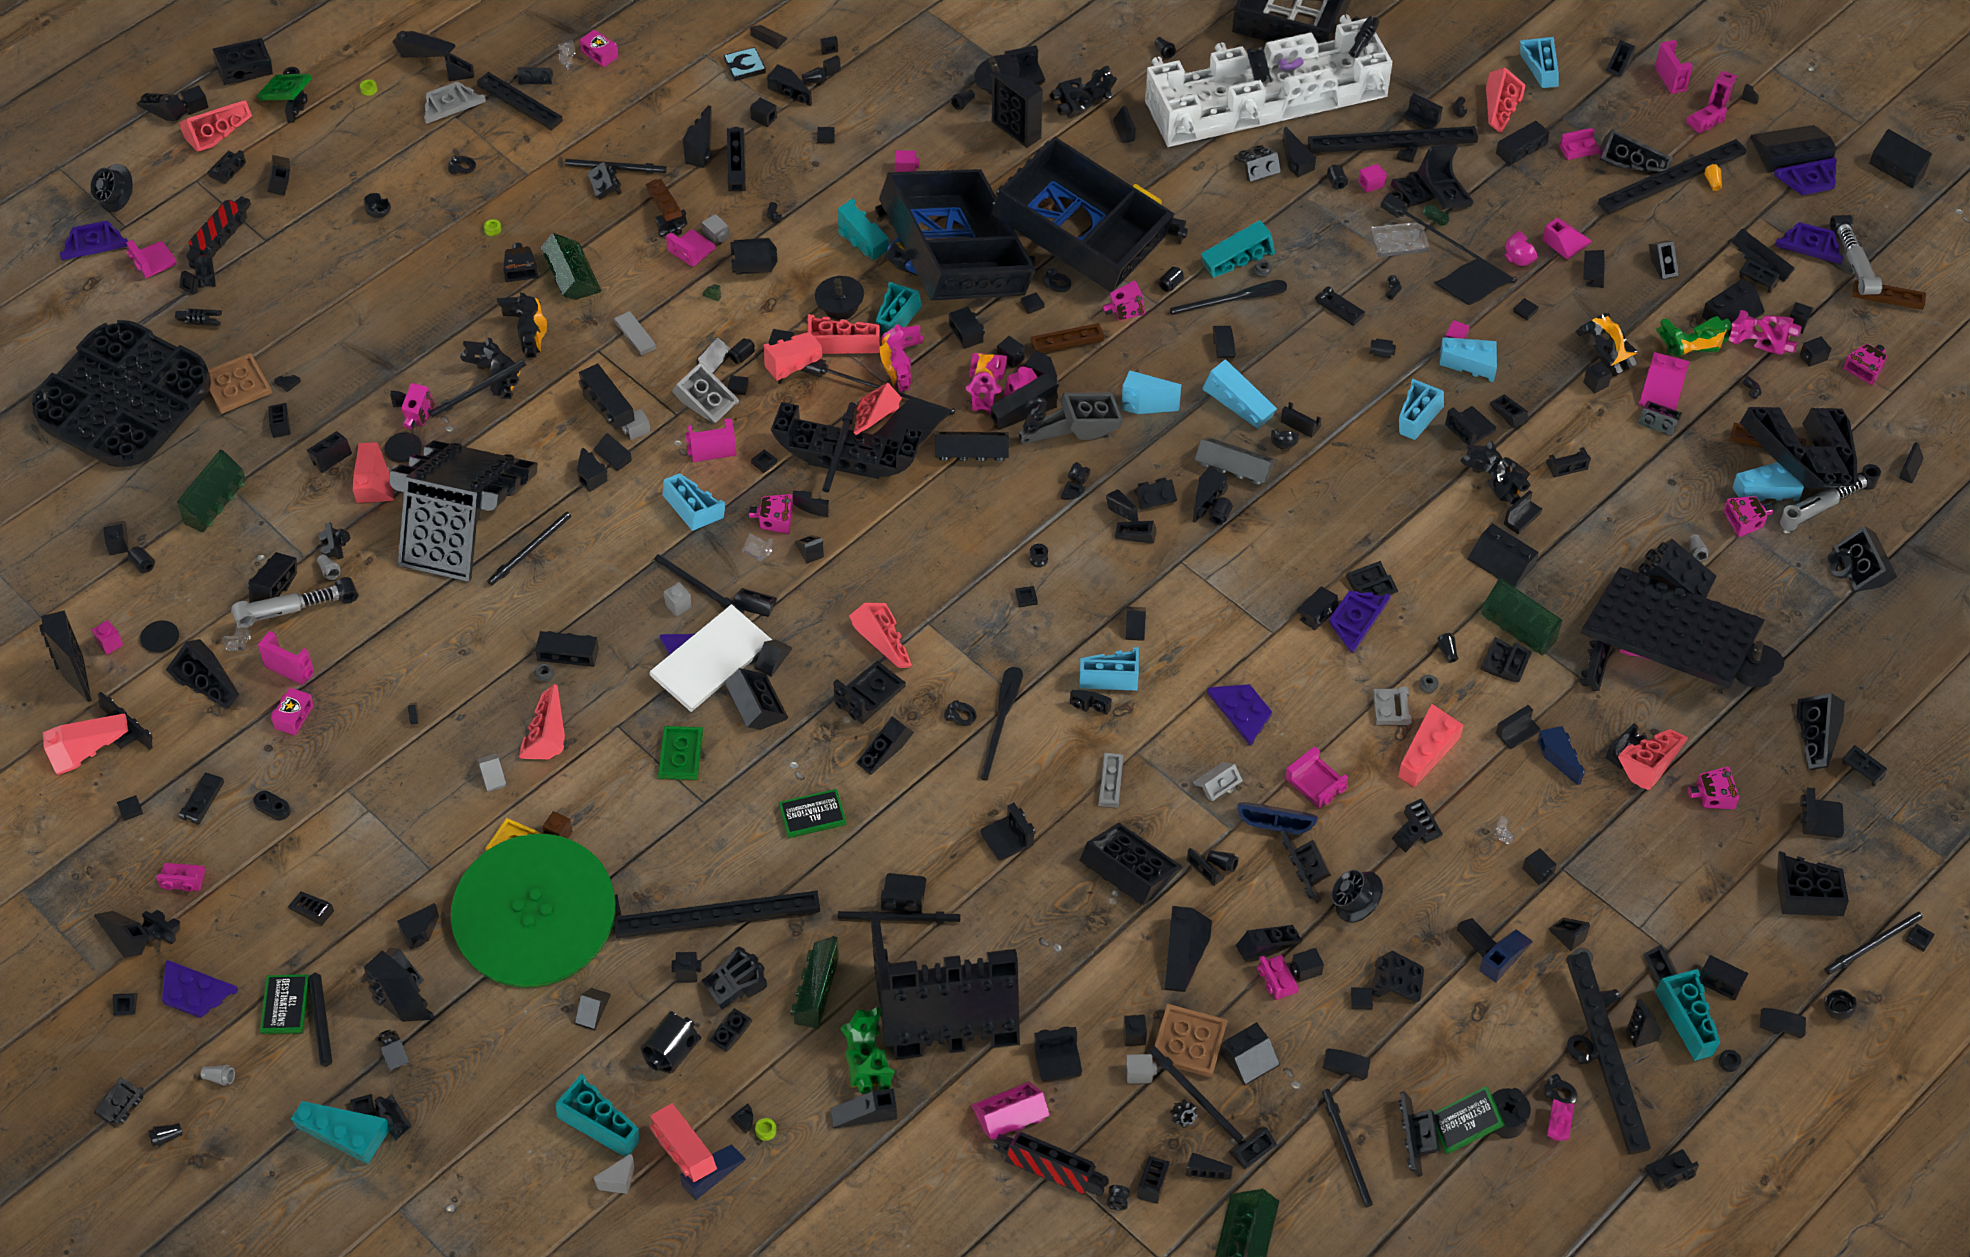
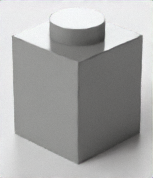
[702,214,729,246]
[621,409,651,440]
[664,582,692,617]
[1126,1054,1157,1084]

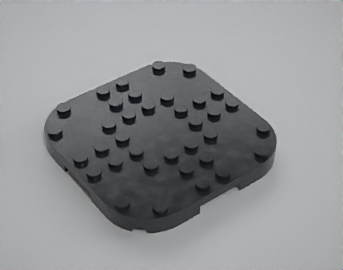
[32,320,211,467]

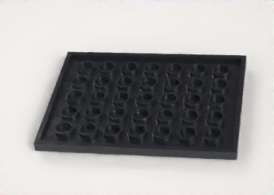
[1581,567,1765,689]

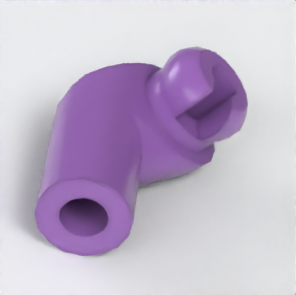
[1278,57,1304,71]

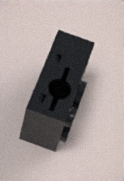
[213,38,273,85]

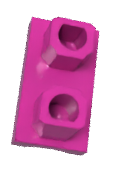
[1547,1099,1575,1141]

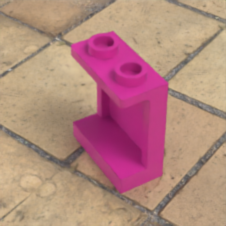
[1654,40,1693,94]
[685,418,737,462]
[258,631,314,685]
[1285,746,1348,809]

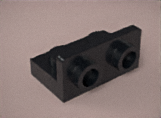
[1403,93,1443,129]
[1638,401,1682,435]
[1645,1149,1699,1190]

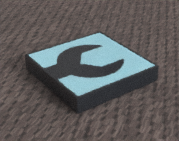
[724,47,766,81]

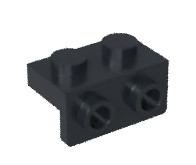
[207,150,246,184]
[588,162,622,199]
[1134,478,1177,510]
[94,1077,144,1128]

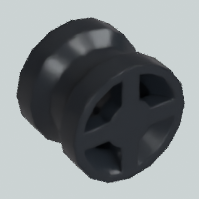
[1068,462,1090,485]
[1029,544,1048,567]
[1106,1185,1130,1210]

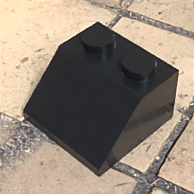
[1221,1022,1279,1086]

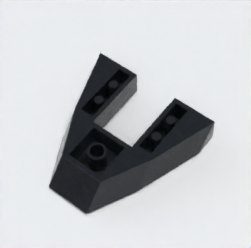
[1740,407,1857,489]

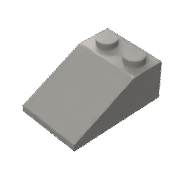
[672,362,739,424]

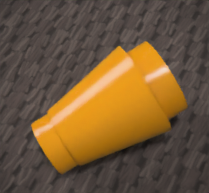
[1704,164,1722,191]

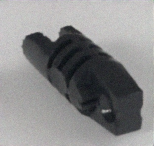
[175,308,222,326]

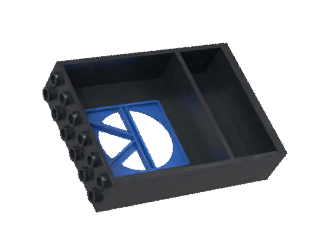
[991,137,1175,292]
[879,169,1036,301]

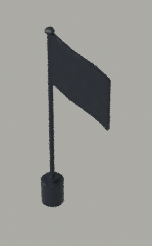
[1380,193,1517,305]
[800,359,955,445]

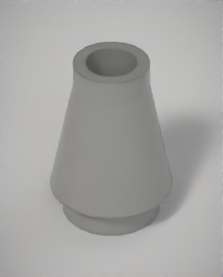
[1689,534,1709,562]
[317,554,341,580]
[201,1065,235,1086]

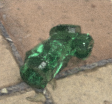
[1422,205,1450,226]

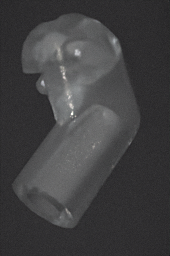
[1495,816,1514,844]

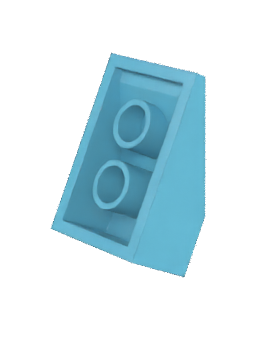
[1121,370,1182,414]

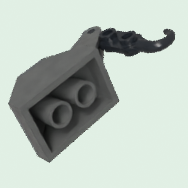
[1018,392,1123,444]

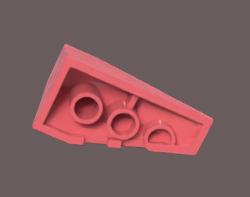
[179,100,252,152]
[854,382,902,435]

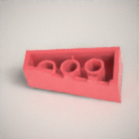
[808,314,880,354]
[1398,704,1464,788]
[650,1103,717,1182]

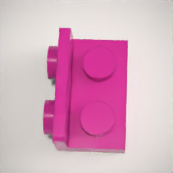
[1686,104,1727,134]
[1560,128,1600,160]
[156,863,206,891]
[1257,955,1299,1001]

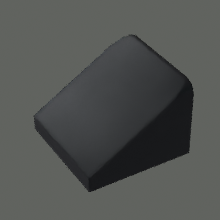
[113,993,137,1015]

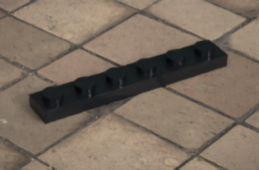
[477,72,563,130]

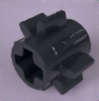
[1170,1099,1198,1128]

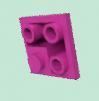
[1542,218,1592,260]

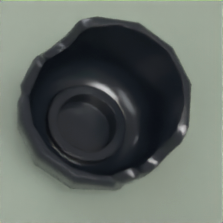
[363,193,391,218]
[1271,429,1299,449]
[1824,989,1857,1020]

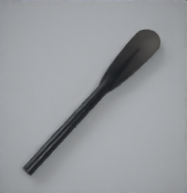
[1170,280,1287,315]
[980,667,1023,780]

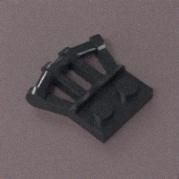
[702,946,767,1010]

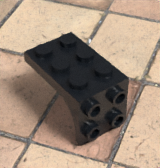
[1417,144,1474,209]
[1638,539,1717,598]
[833,661,906,724]

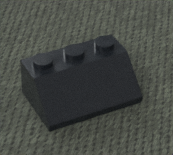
[1869,129,1932,189]
[1702,278,1765,336]
[1468,523,1539,589]
[1834,526,1897,592]
[725,668,788,730]

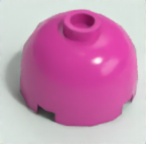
[1505,231,1538,266]

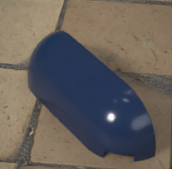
[1238,802,1318,834]

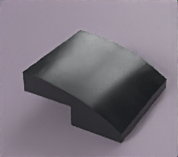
[1391,171,1435,207]
[1346,561,1398,596]
[1480,637,1532,682]

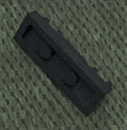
[1579,640,1611,691]

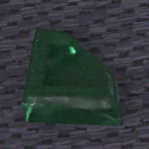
[703,284,721,301]

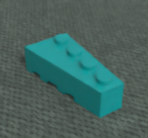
[1200,220,1276,278]
[1655,969,1720,1061]
[556,1073,639,1157]
[291,1101,391,1164]

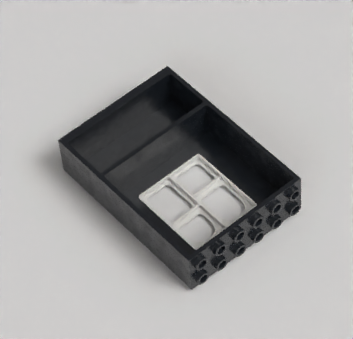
[1232,0,1351,44]

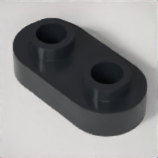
[253,791,291,821]

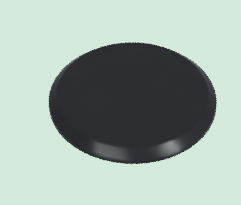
[385,432,422,461]
[140,620,179,652]

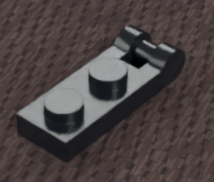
[1315,286,1365,326]
[179,772,224,824]

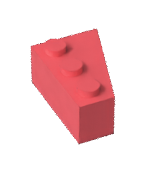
[763,332,822,381]

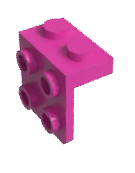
[666,230,715,267]
[126,240,177,278]

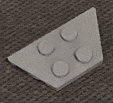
[424,81,486,124]

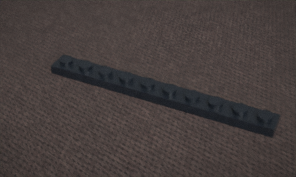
[1308,126,1478,153]
[1598,139,1747,214]
[614,890,820,939]
[1566,953,1651,1154]

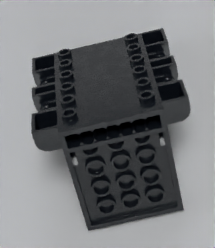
[390,440,538,582]
[870,911,1020,1060]

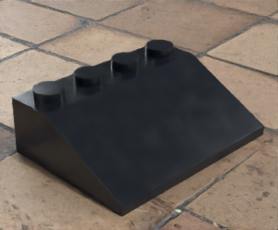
[992,71,1043,148]
[1750,125,1837,173]
[39,610,92,702]
[1079,823,1183,905]

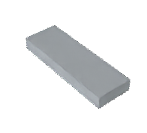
[614,311,657,356]
[1098,753,1124,808]

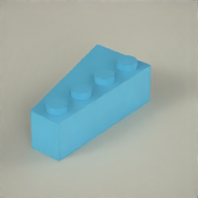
[1202,359,1277,429]

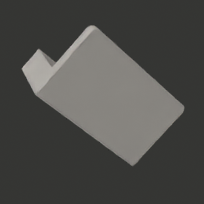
[1193,762,1243,801]

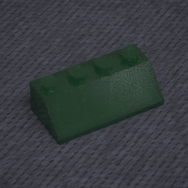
[541,233,602,300]
[177,449,246,532]
[1481,578,1562,656]
[791,936,839,1029]
[1215,1188,1279,1257]

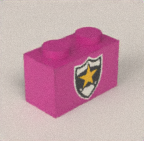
[580,30,618,67]
[271,688,314,736]

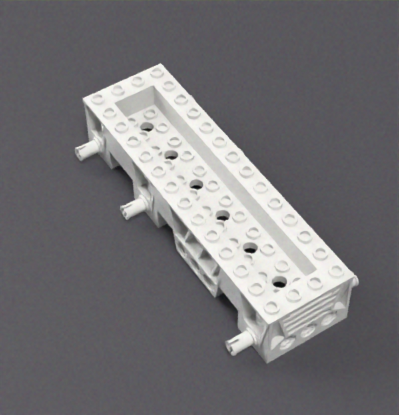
[1145,15,1392,147]

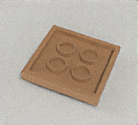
[208,353,272,414]
[1152,1004,1228,1078]

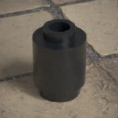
[1327,164,1348,190]
[1159,267,1184,292]
[728,338,755,364]
[1369,338,1396,358]
[1209,497,1233,525]
[127,546,155,573]

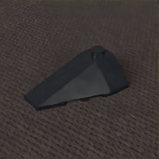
[392,31,456,58]
[683,105,712,168]
[1599,129,1673,173]
[166,639,239,709]
[1796,693,1845,770]
[1165,906,1212,992]

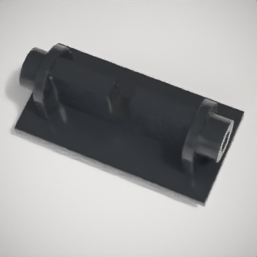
[518,67,553,84]
[375,1094,412,1140]

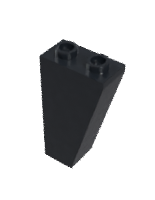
[727,127,746,191]
[991,372,1059,430]

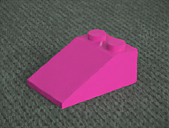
[1639,352,1690,410]

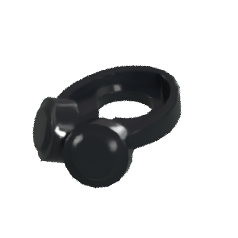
[448,155,476,174]
[1043,268,1071,292]
[1827,548,1853,579]
[944,700,977,726]
[1567,1035,1597,1064]
[1544,1074,1577,1104]

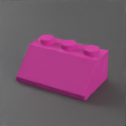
[972,1081,1050,1139]

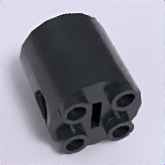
[730,238,778,275]
[641,1011,702,1074]

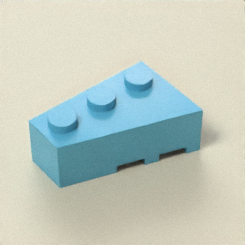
[1520,37,1559,88]
[1440,337,1497,382]
[1399,378,1444,440]
[1732,462,1804,501]
[663,473,725,531]
[1079,647,1139,691]

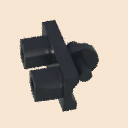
[655,209,688,237]
[194,255,216,288]
[318,522,350,559]
[142,910,180,944]

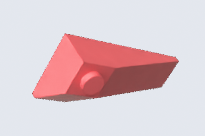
[1486,67,1526,133]
[353,442,394,503]
[849,603,912,668]
[518,684,565,759]
[43,714,128,775]
[1618,729,1688,790]

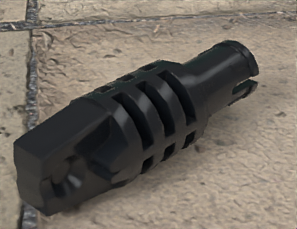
[1349,16,1379,58]

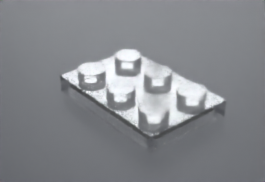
[1370,222,1429,257]

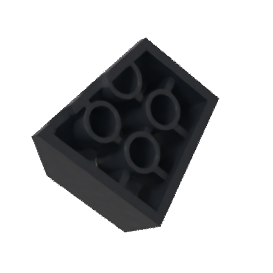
[1777,851,1849,916]
[364,950,435,1022]

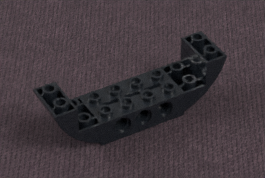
[771,402,924,479]

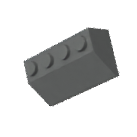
[1195,437,1277,485]

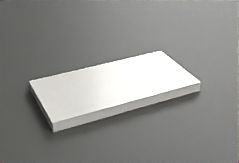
[650,604,772,712]

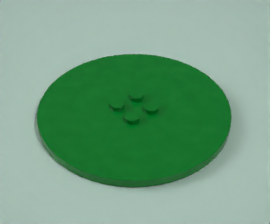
[451,834,616,988]

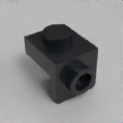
[1167,218,1188,244]

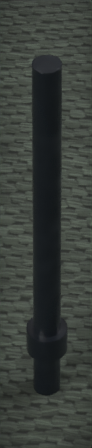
[565,159,667,174]
[429,359,527,417]
[822,402,856,493]
[487,511,571,586]
[654,554,744,614]
[838,911,961,924]
[1825,912,1923,975]
[1149,1046,1244,1143]
[1322,1089,1373,1207]

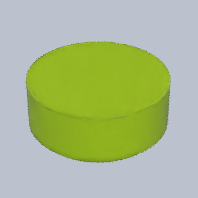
[360,79,377,96]
[483,219,502,236]
[755,1118,777,1141]

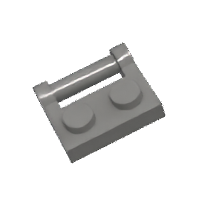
[1373,687,1412,725]

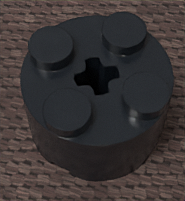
[1492,1088,1531,1139]

